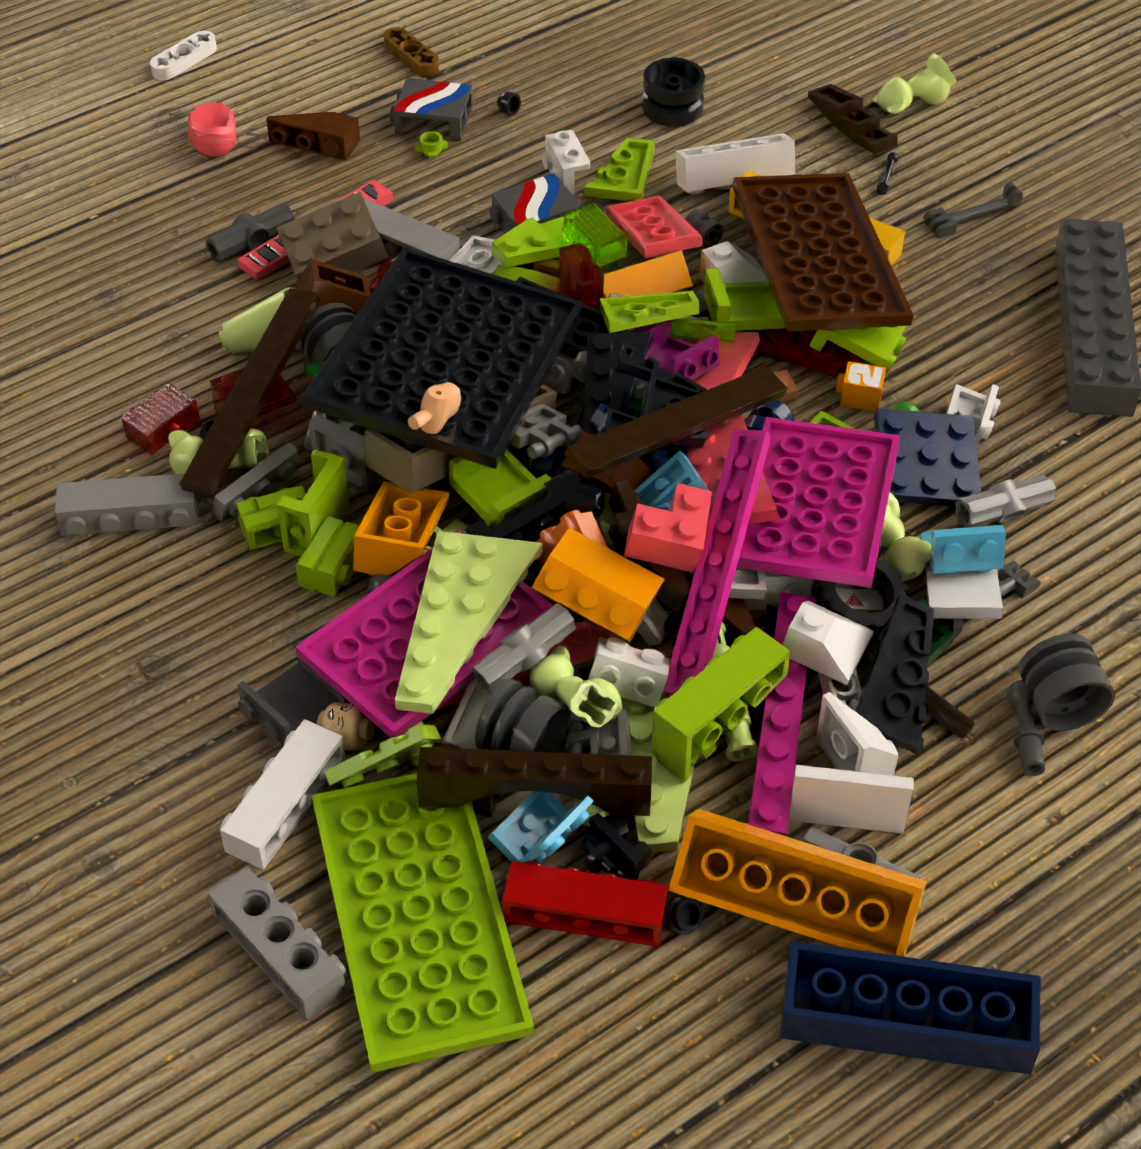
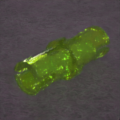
[671,317,737,343]

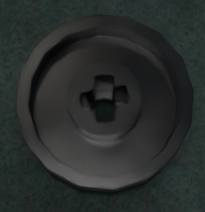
[642,57,705,126]

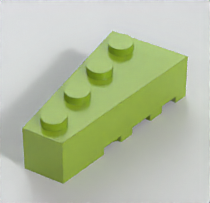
[652,627,790,782]

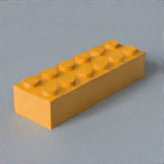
[668,809,927,957]

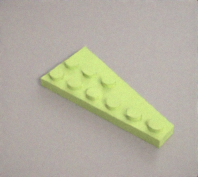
[395,531,543,714]
[621,659,696,852]

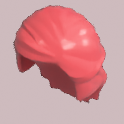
[187,101,237,157]

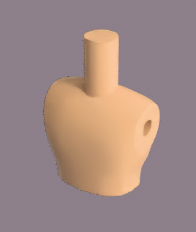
[408,382,461,434]

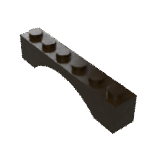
[417,747,652,816]

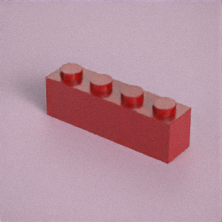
[502,861,668,947]

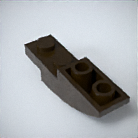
[608,480,692,613]

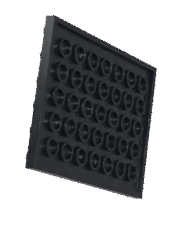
[301,247,583,469]

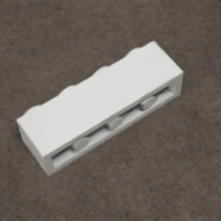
[675,133,795,194]
[220,719,346,870]

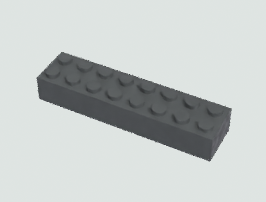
[1055,219,1141,417]

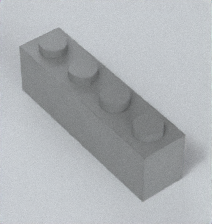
[363,198,460,261]
[55,473,198,536]

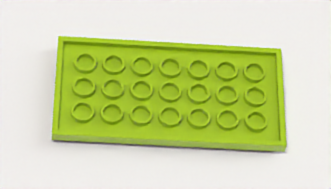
[311,773,534,1073]

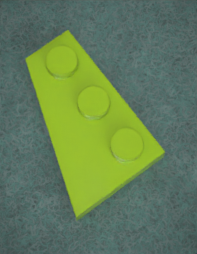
[600,291,699,333]

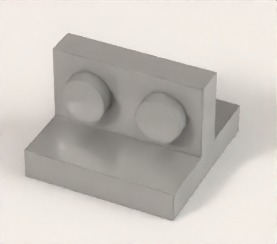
[308,414,376,495]

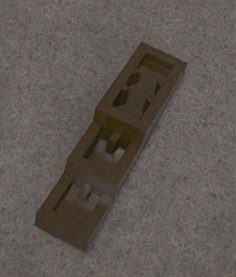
[808,84,898,154]

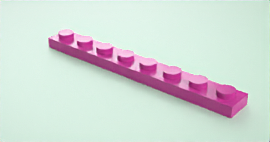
[663,429,771,697]
[748,592,816,836]

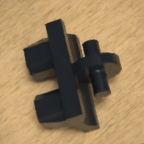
[583,813,653,880]

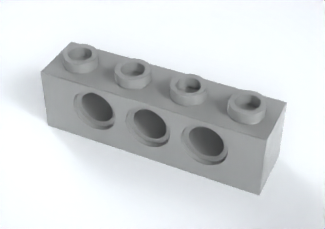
[208,867,347,1021]

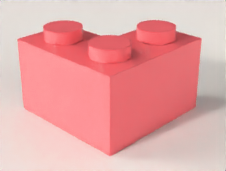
[624,483,712,573]

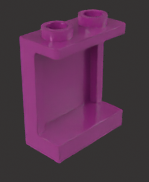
[631,320,720,380]

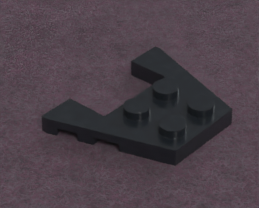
[601,342,708,448]

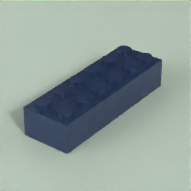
[780,941,1041,1075]

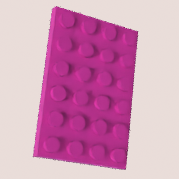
[737,417,900,588]
[295,530,553,738]

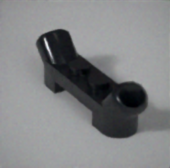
[461,470,605,541]

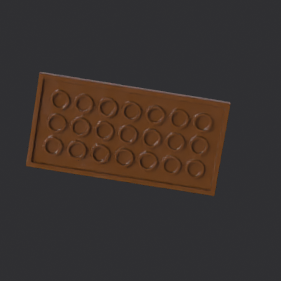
[733,173,914,332]

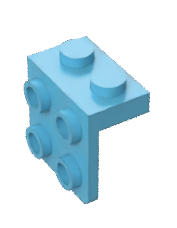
[921,525,1006,575]
[487,791,593,863]

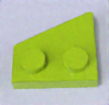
[491,218,561,268]

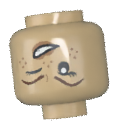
[317,702,375,752]

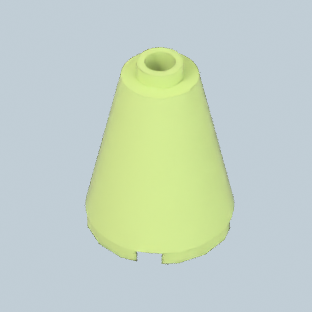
[219,287,301,353]

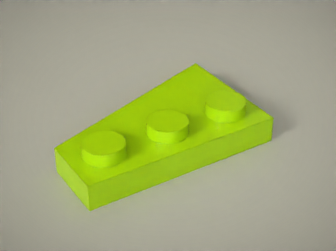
[584,138,655,202]
[324,724,441,788]

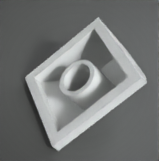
[700,241,768,283]
[783,600,874,685]
[816,692,898,776]

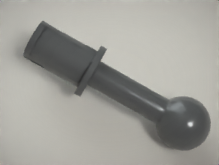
[1007,680,1045,776]

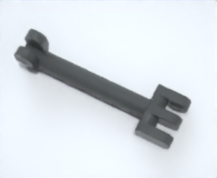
[923,182,1023,238]
[937,561,1041,639]

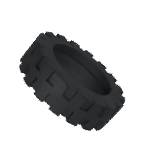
[811,558,908,640]

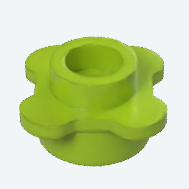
[414,131,448,158]

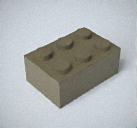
[276,192,389,279]

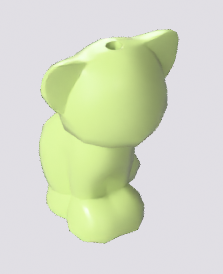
[872,53,957,114]
[168,428,269,474]
[880,493,932,583]
[529,645,623,728]

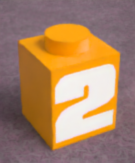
[836,361,886,412]

